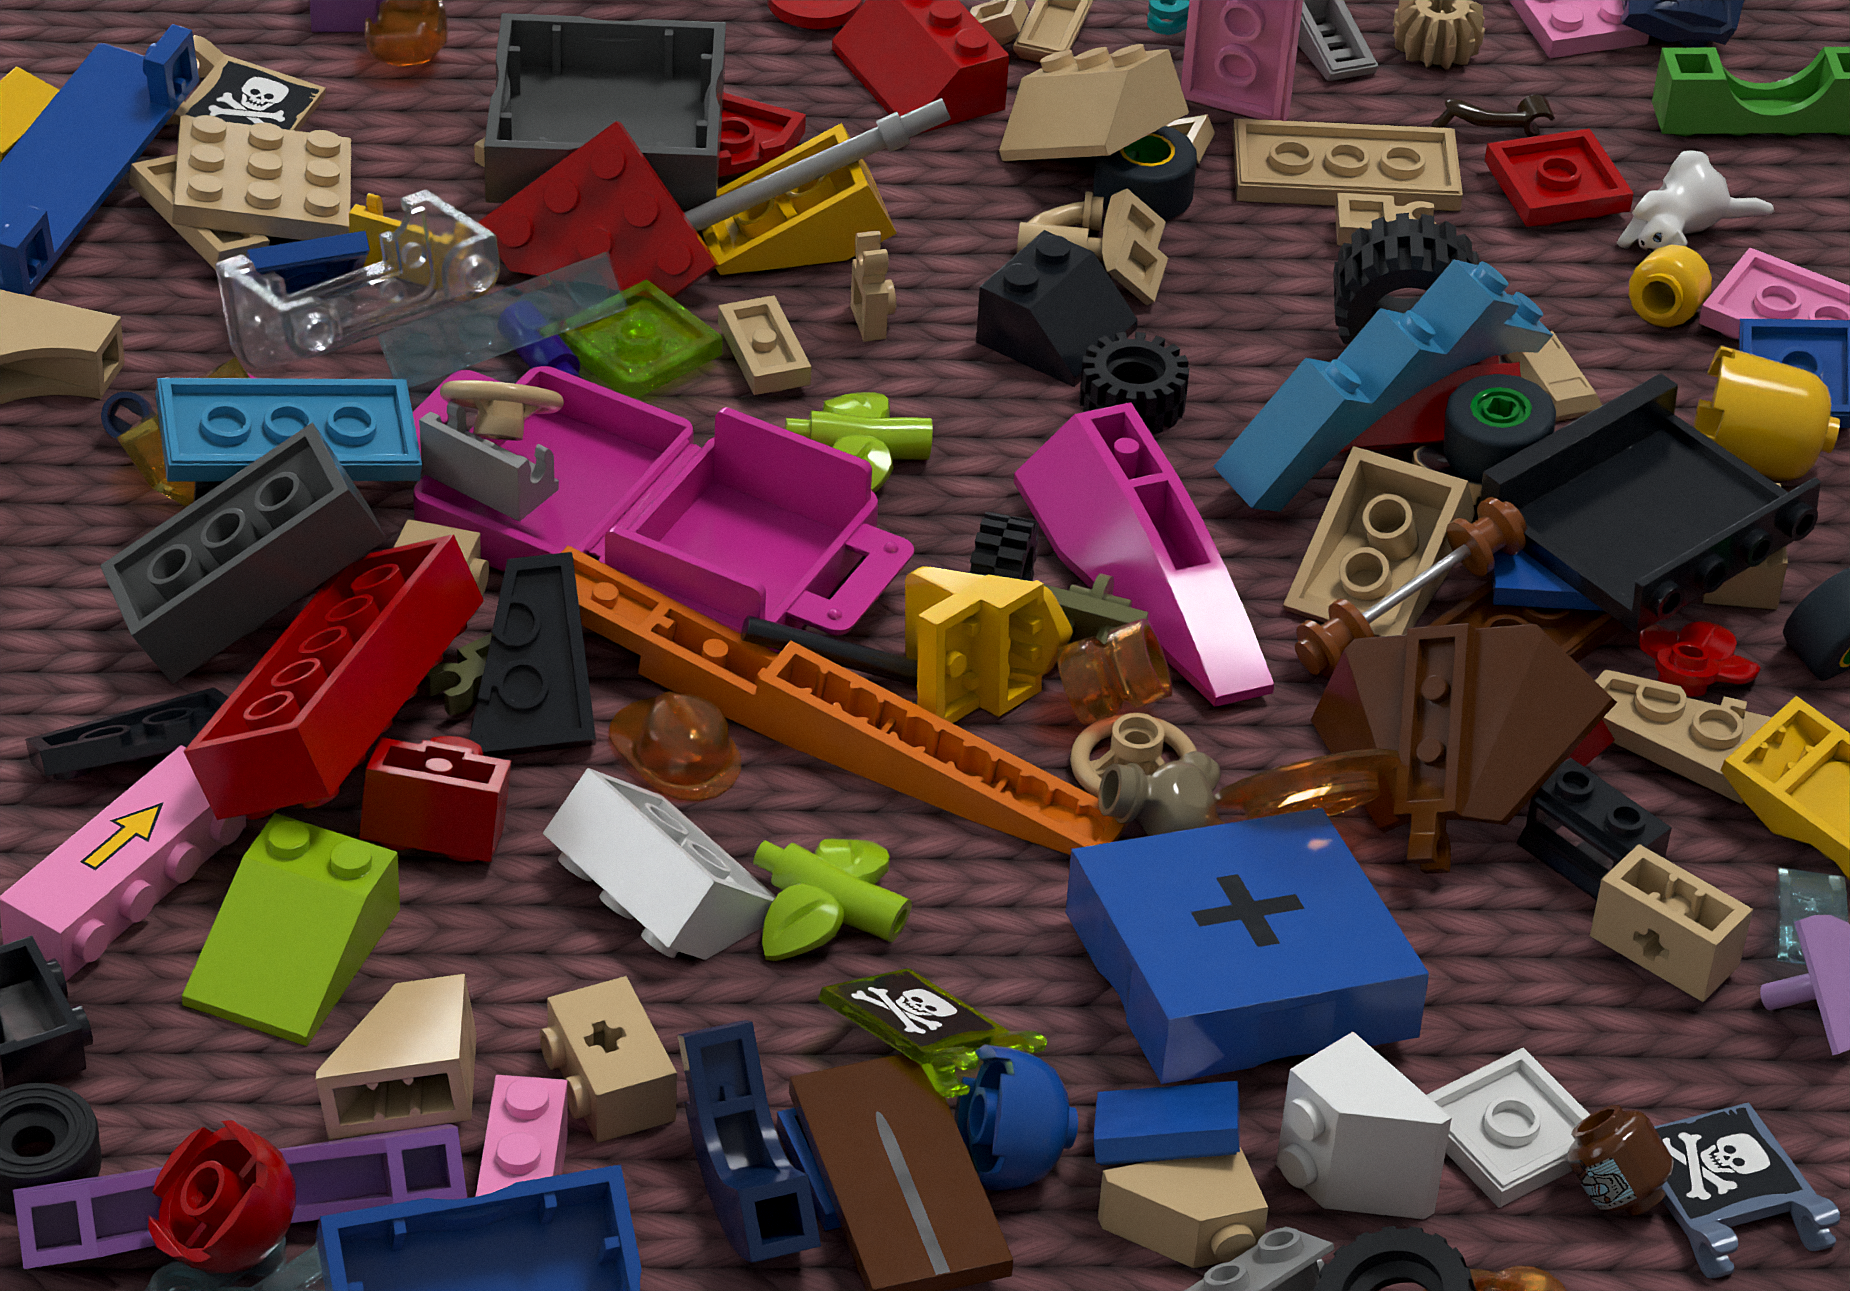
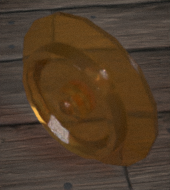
[1213,748,1402,820]

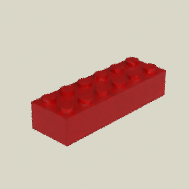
[183,534,484,820]

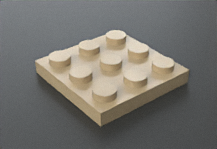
[172,115,351,240]

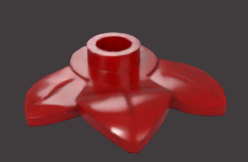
[1638,621,1761,697]

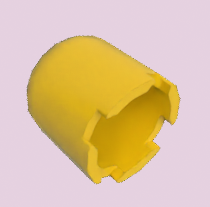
[1693,346,1840,481]

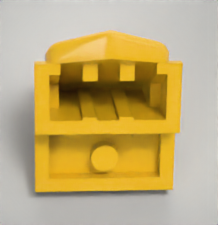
[905,566,1073,723]

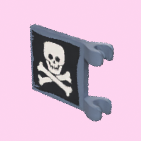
[1654,1102,1840,1278]

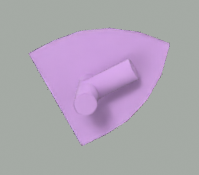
[1760,915,1850,1055]

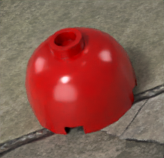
[148,1120,296,1274]

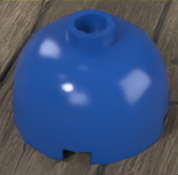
[954,1044,1078,1190]

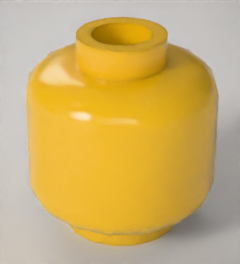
[1628,244,1712,328]

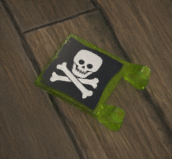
[818,968,1047,1098]

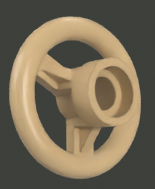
[440,380,564,441]
[1070,713,1197,798]

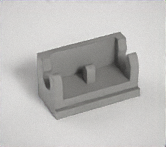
[419,401,559,522]

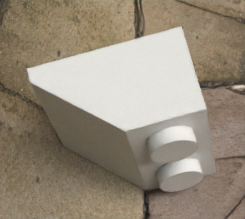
[1276,1032,1452,1219]

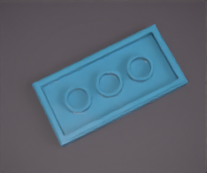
[155,378,422,482]

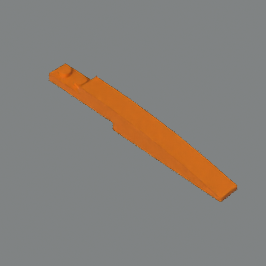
[561,545,1129,855]

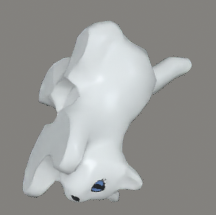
[1617,150,1774,253]

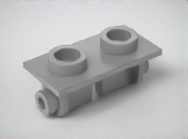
[1184,1226,1334,1291]

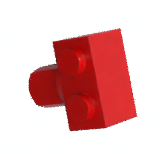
[359,736,512,862]

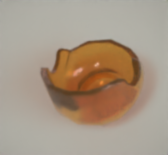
[364,0,448,68]

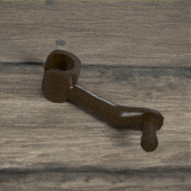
[1431,95,1555,137]

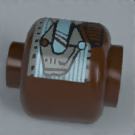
[1567,1105,1674,1216]

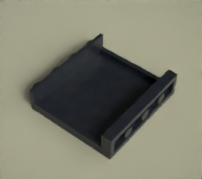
[1480,373,1821,634]

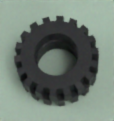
[1333,213,1480,344]

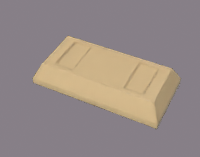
[1013,0,1094,63]
[1503,331,1602,422]

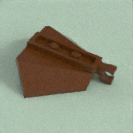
[1310,623,1617,874]

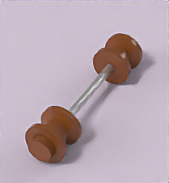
[1295,497,1527,679]

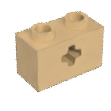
[1590,844,1753,1002]
[539,976,677,1143]

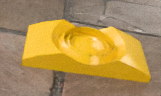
[1720,696,1850,881]

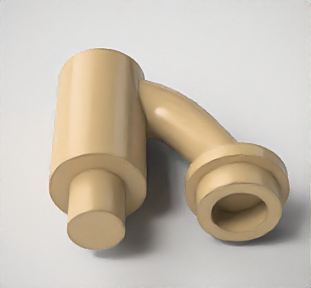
[1017,191,1104,262]

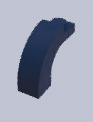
[677,1020,821,1263]

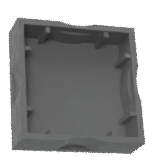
[484,13,726,211]

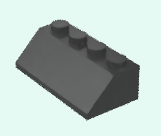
[100,423,387,684]

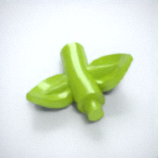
[784,392,933,493]
[753,838,912,961]

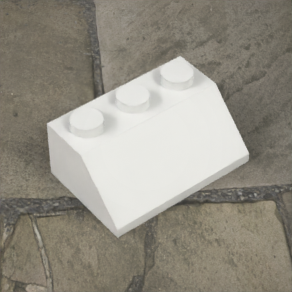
[543,768,776,960]

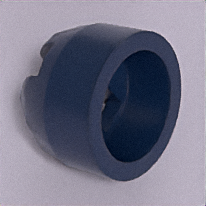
[101,391,154,441]

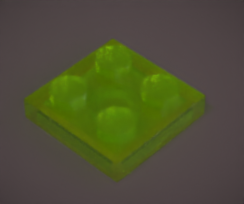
[555,279,723,399]

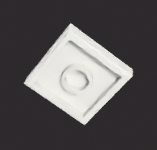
[1427,1047,1590,1208]

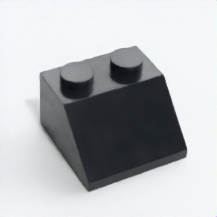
[976,230,1138,387]

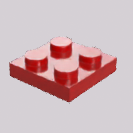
[1484,128,1634,227]

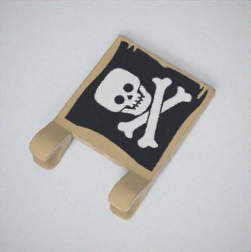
[165,35,326,131]

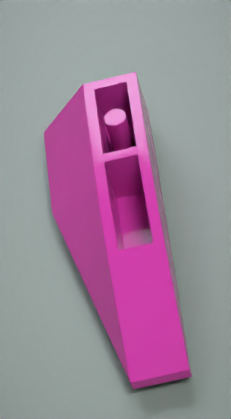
[1014,402,1274,707]

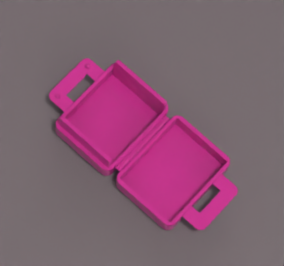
[412,366,914,654]

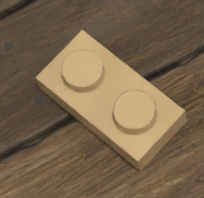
[718,295,811,395]

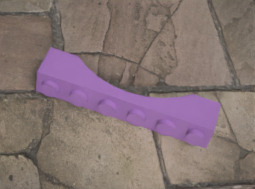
[13,1123,467,1269]

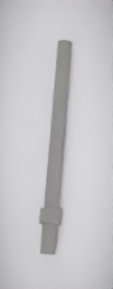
[684,98,951,232]

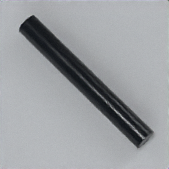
[741,615,918,686]

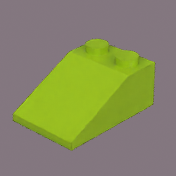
[182,813,400,1046]

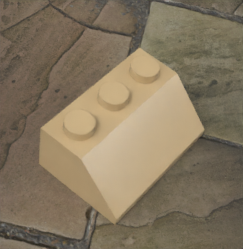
[999,44,1189,161]

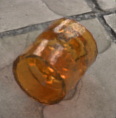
[1057,619,1172,726]

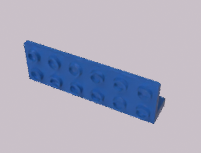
[0,24,199,296]

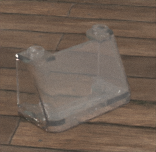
[215,189,500,371]

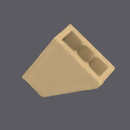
[315,974,477,1140]

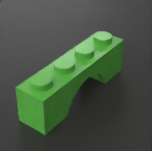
[1652,47,1850,136]

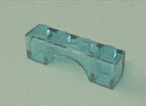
[377,251,629,389]

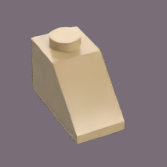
[1098,1147,1268,1268]

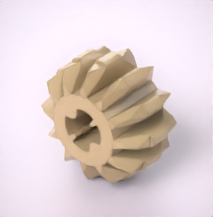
[1393,0,1485,70]

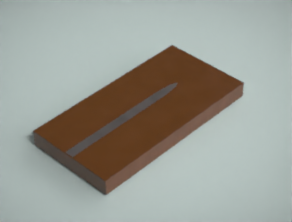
[789,1053,1014,1291]

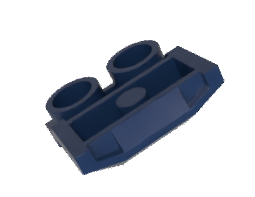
[1621,0,1744,48]

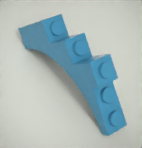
[1213,259,1553,512]

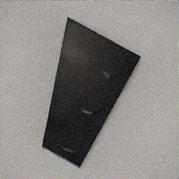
[469,552,596,757]
[25,687,229,780]

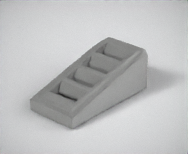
[1298,0,1378,81]

